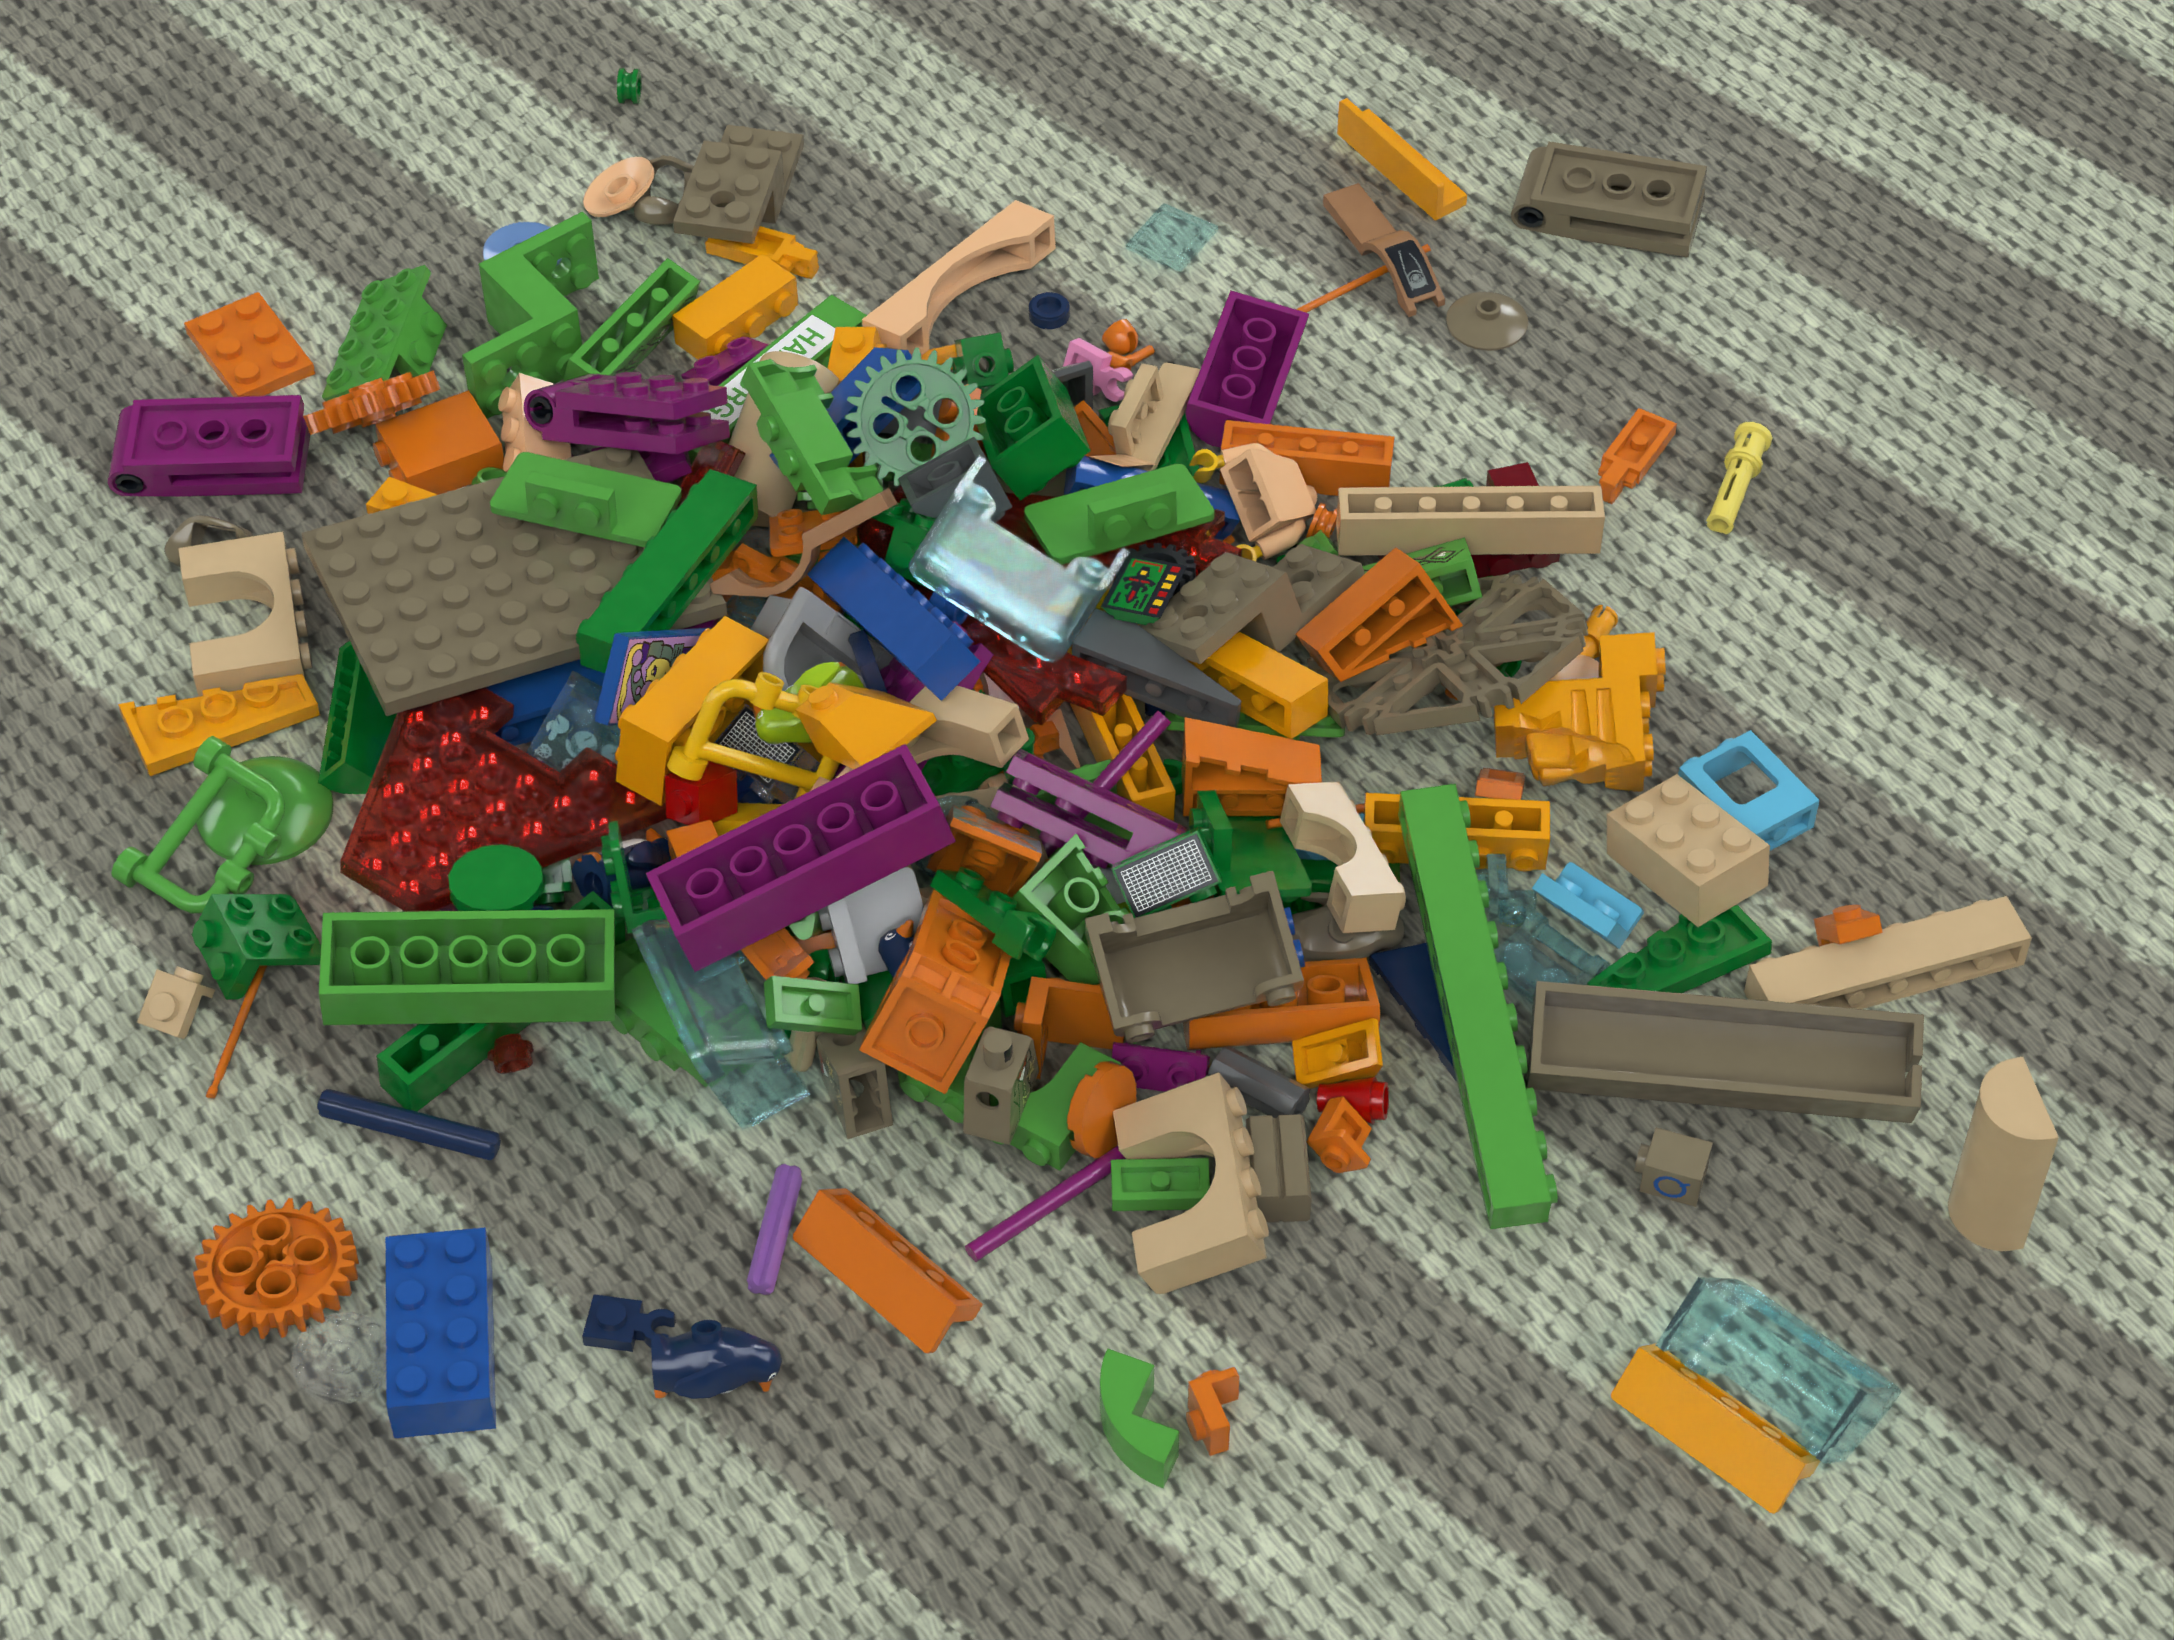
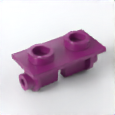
[681,337,769,386]
[1112,1041,1210,1092]

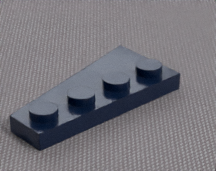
[1369,943,1458,1084]

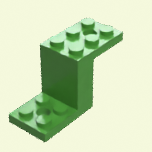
[462,212,599,419]

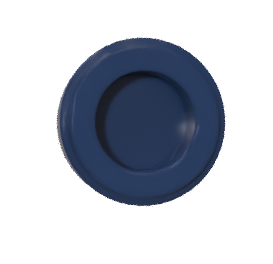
[1029,292,1070,329]

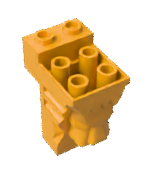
[1493,632,1666,792]

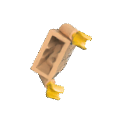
[1189,443,1317,562]

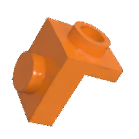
[1814,905,1883,946]
[740,927,814,980]
[1306,1096,1372,1173]
[1186,1367,1239,1456]

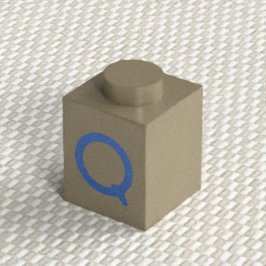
[1634,1127,1713,1207]

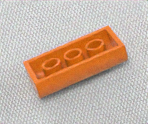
[1183,957,1380,1050]

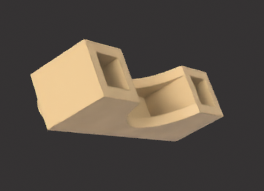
[1280,782,1406,933]

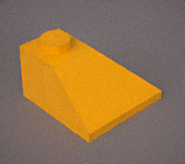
[795,682,937,769]

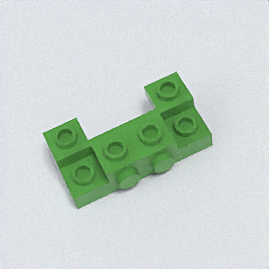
[741,359,883,516]
[610,930,777,1087]

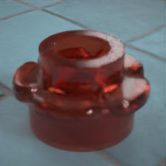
[487,1034,534,1074]

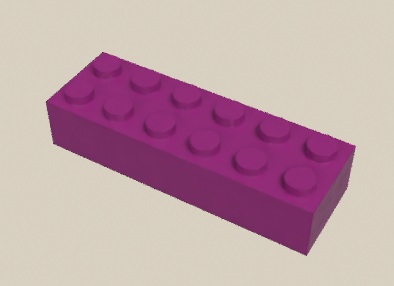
[646,744,956,972]

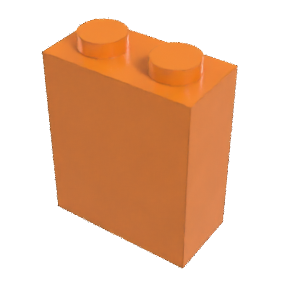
[373,390,504,495]

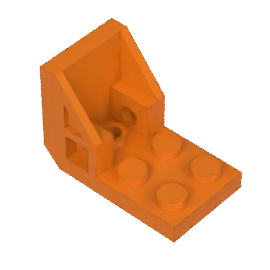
[859,889,1011,1094]

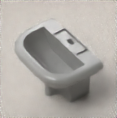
[751,587,893,691]

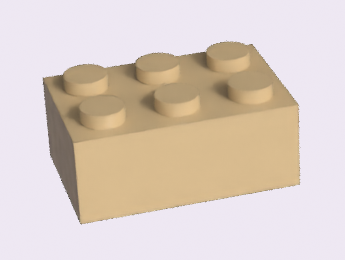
[1607,774,1770,927]

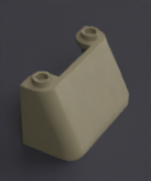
[1085,871,1304,1043]

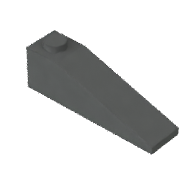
[1070,608,1242,728]

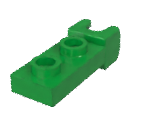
[930,867,1057,961]

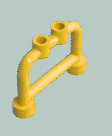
[667,672,840,799]

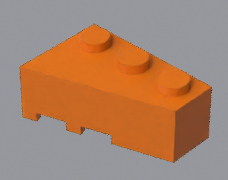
[1295,547,1463,682]
[1182,717,1322,816]

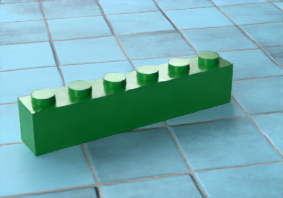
[576,469,758,673]
[376,891,626,1112]

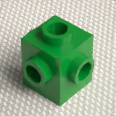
[952,332,1014,395]

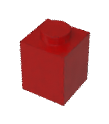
[665,761,738,825]

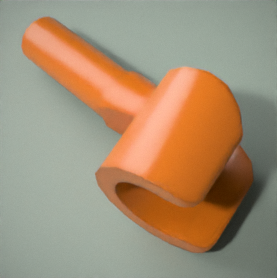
[1108,345,1154,381]

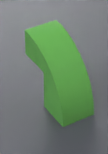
[1100,1348,1179,1489]

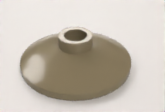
[1446,292,1528,351]

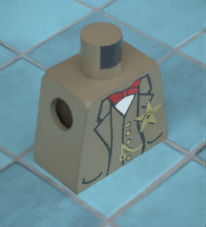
[816,1023,893,1139]
[963,1027,1039,1145]

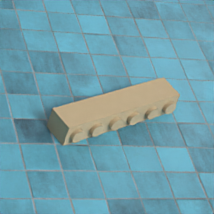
[1336,486,1605,556]
[1744,896,2032,1009]

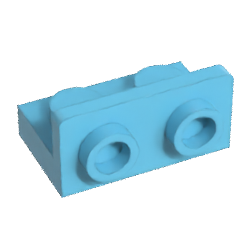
[1532,862,1644,949]

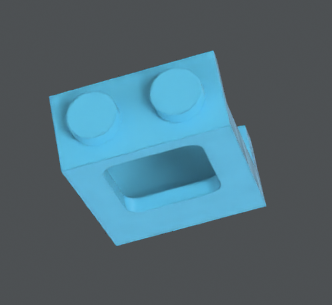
[1678,730,1820,851]

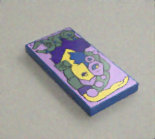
[595,628,712,726]

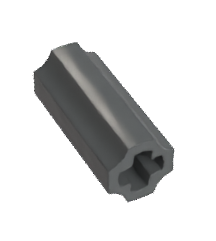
[1208,1046,1311,1118]

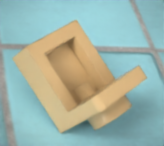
[137,966,215,1039]

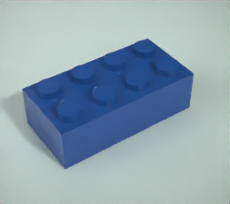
[385,1227,496,1438]

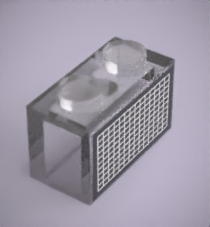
[714,704,820,804]

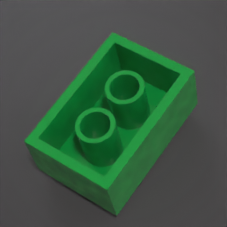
[977,355,1091,500]

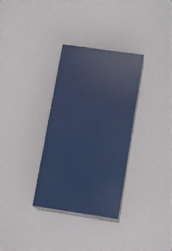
[849,629,888,693]

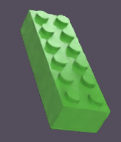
[319,909,615,1025]

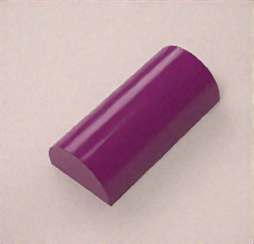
[1186,290,1309,448]

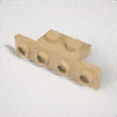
[1108,363,1200,471]

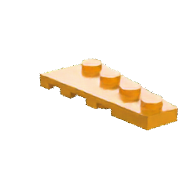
[118,674,320,776]

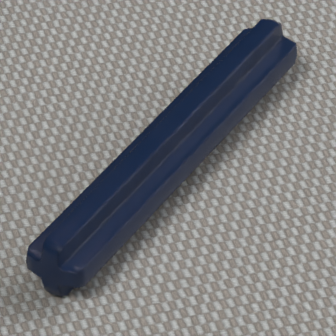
[317,1089,501,1160]

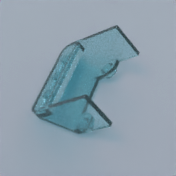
[909,455,1130,662]
[632,919,811,1130]
[1656,1277,1902,1464]

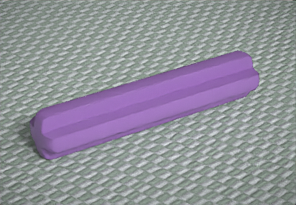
[747,1164,802,1295]

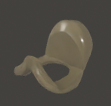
[634,155,694,225]
[164,515,254,567]

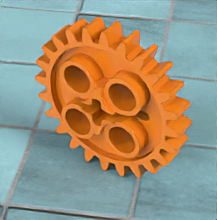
[303,370,440,435]
[193,1198,359,1339]

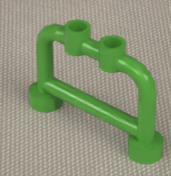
[111,736,285,914]

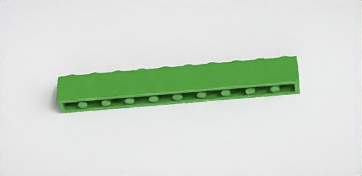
[1398,784,1558,1229]

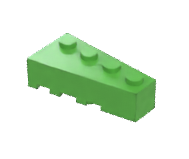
[1012,834,1137,1044]

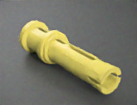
[1706,422,1772,534]

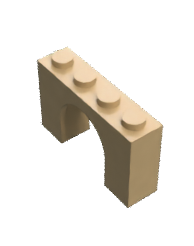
[179,532,313,697]
[835,686,1029,779]
[1113,1072,1269,1294]

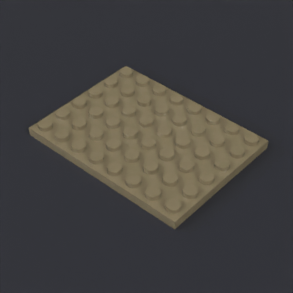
[302,447,727,716]

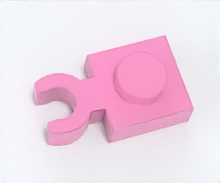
[1063,338,1133,402]

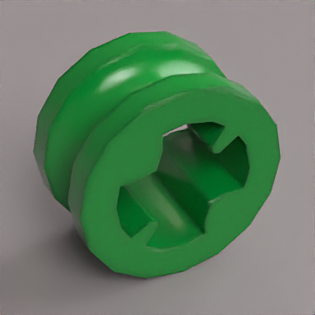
[617,68,642,104]

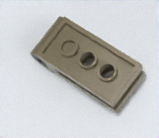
[1511,141,1707,257]

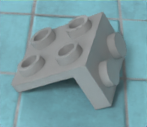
[818,867,924,984]

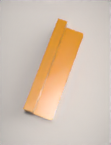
[1337,98,1467,221]
[1611,1343,1822,1513]

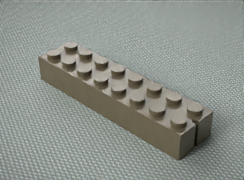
[1527,981,1924,1123]

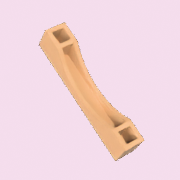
[862,200,1056,356]

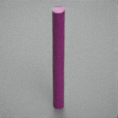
[1041,711,1171,858]
[965,1145,1126,1262]

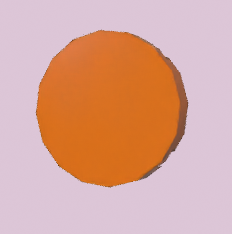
[1067,1061,1136,1158]

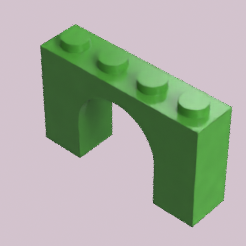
[898,1000,1121,1171]

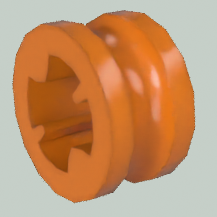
[1306,503,1337,539]

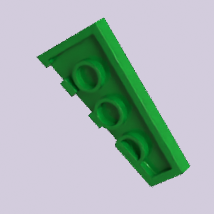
[1587,904,1772,993]

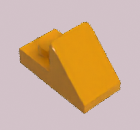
[1292,1018,1383,1089]

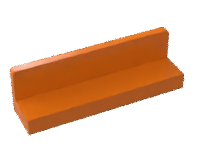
[1219,420,1395,496]
[793,1188,983,1353]

